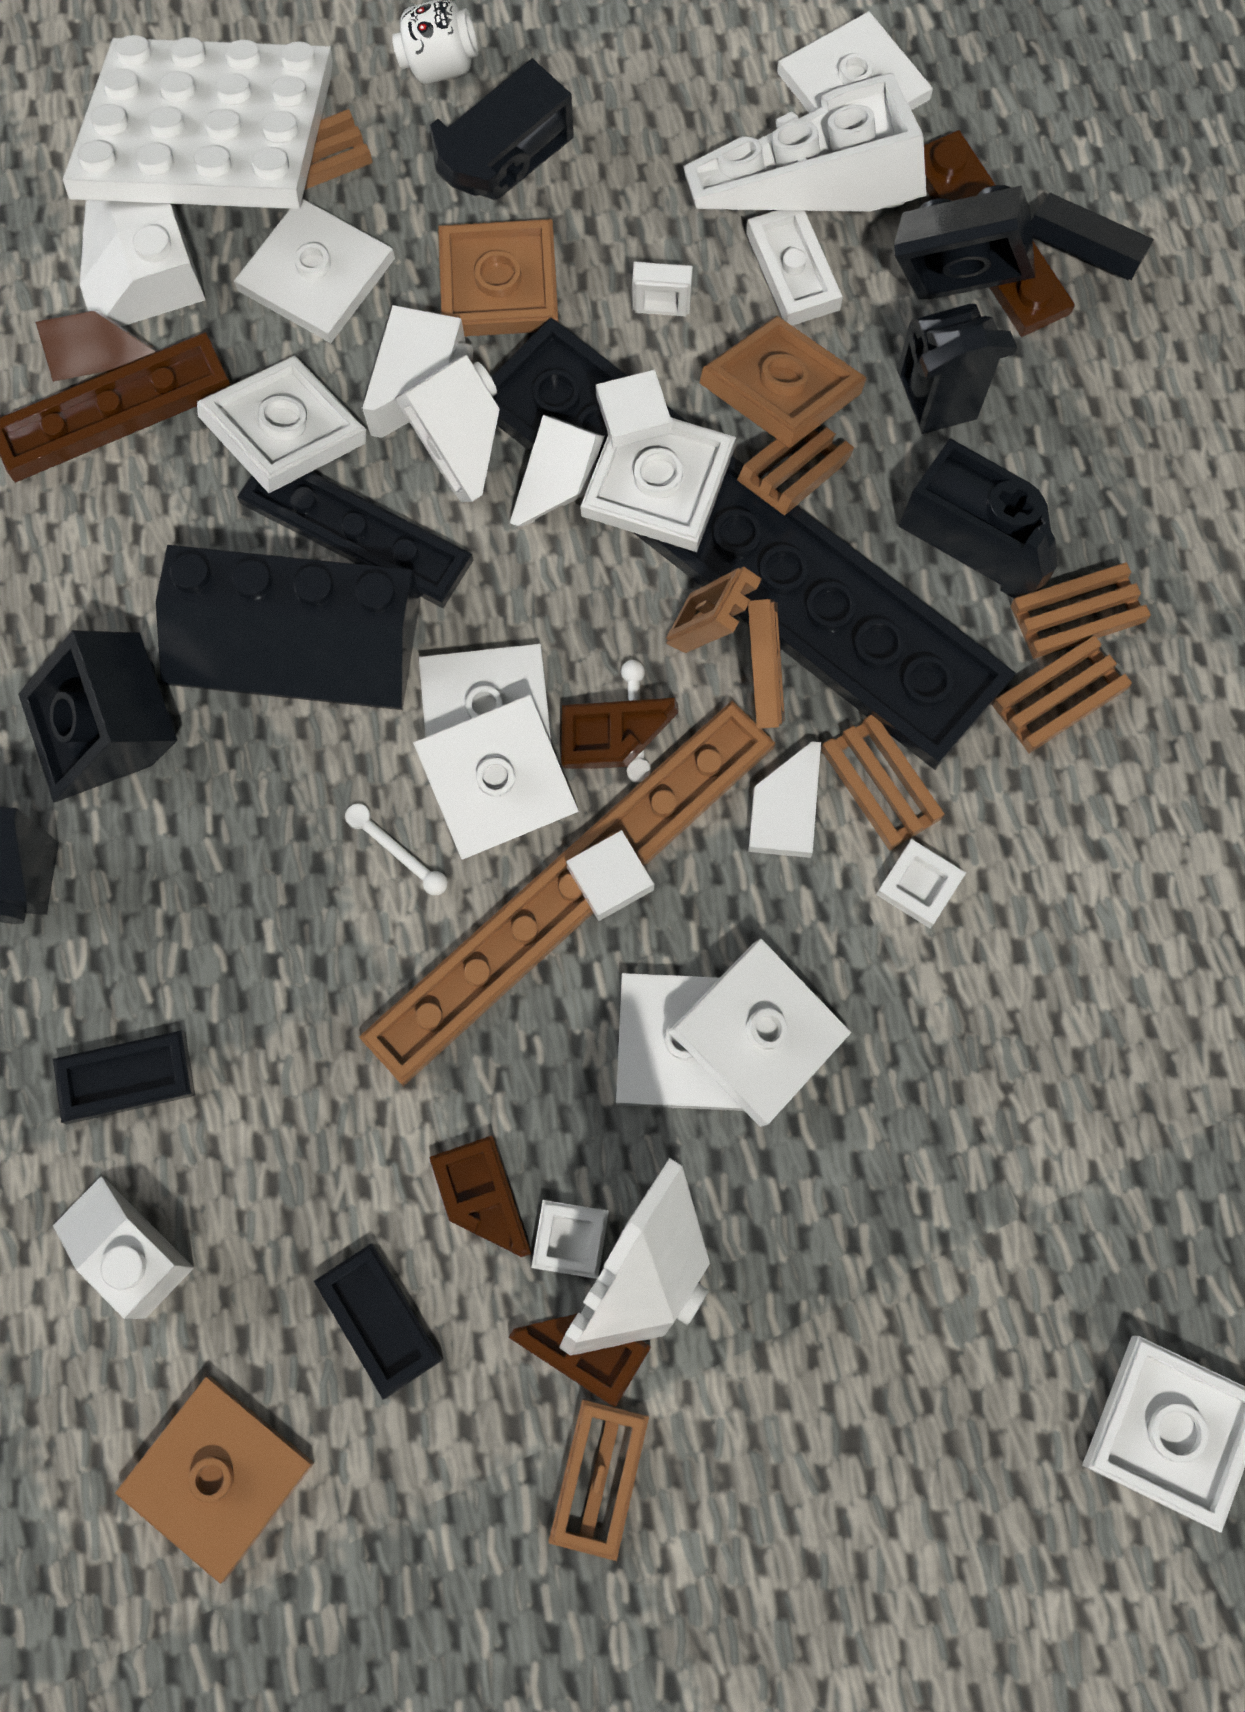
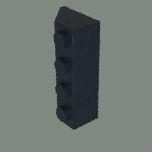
[155,545,421,710]

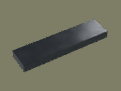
[237,472,473,608]

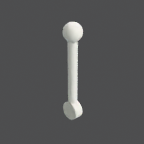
[621,660,651,784]
[345,804,448,896]

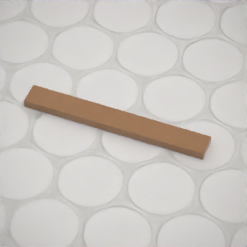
[359,701,775,1086]

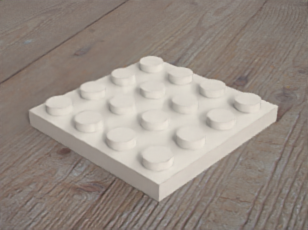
[63,35,333,209]

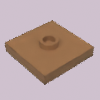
[438,219,559,336]
[699,316,866,448]
[115,1376,314,1584]

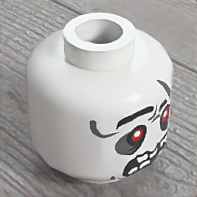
[392,0,478,84]

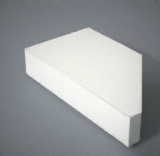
[510,415,604,526]
[748,741,821,858]

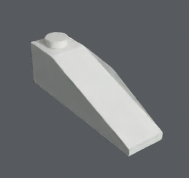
[684,72,927,211]
[80,200,206,327]
[559,1158,710,1356]

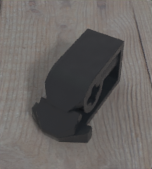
[430,58,574,200]
[897,303,1017,434]
[898,438,1058,598]

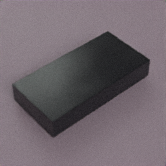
[1031,193,1154,280]
[53,1030,195,1125]
[314,1243,443,1400]

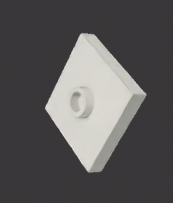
[777,11,933,113]
[234,199,395,343]
[197,355,366,493]
[580,417,736,552]
[419,644,552,745]
[413,695,579,860]
[668,939,851,1127]
[616,973,744,1111]
[1082,1336,1245,1533]

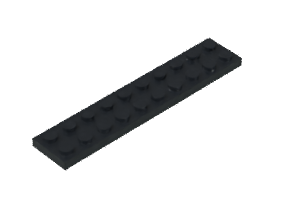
[491,317,1016,770]

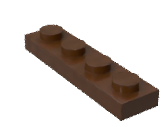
[924,130,1075,337]
[0,332,231,483]

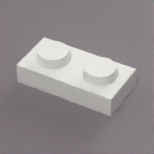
[746,210,843,326]

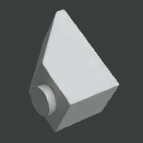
[362,305,473,438]
[395,354,500,503]
[53,1176,194,1319]

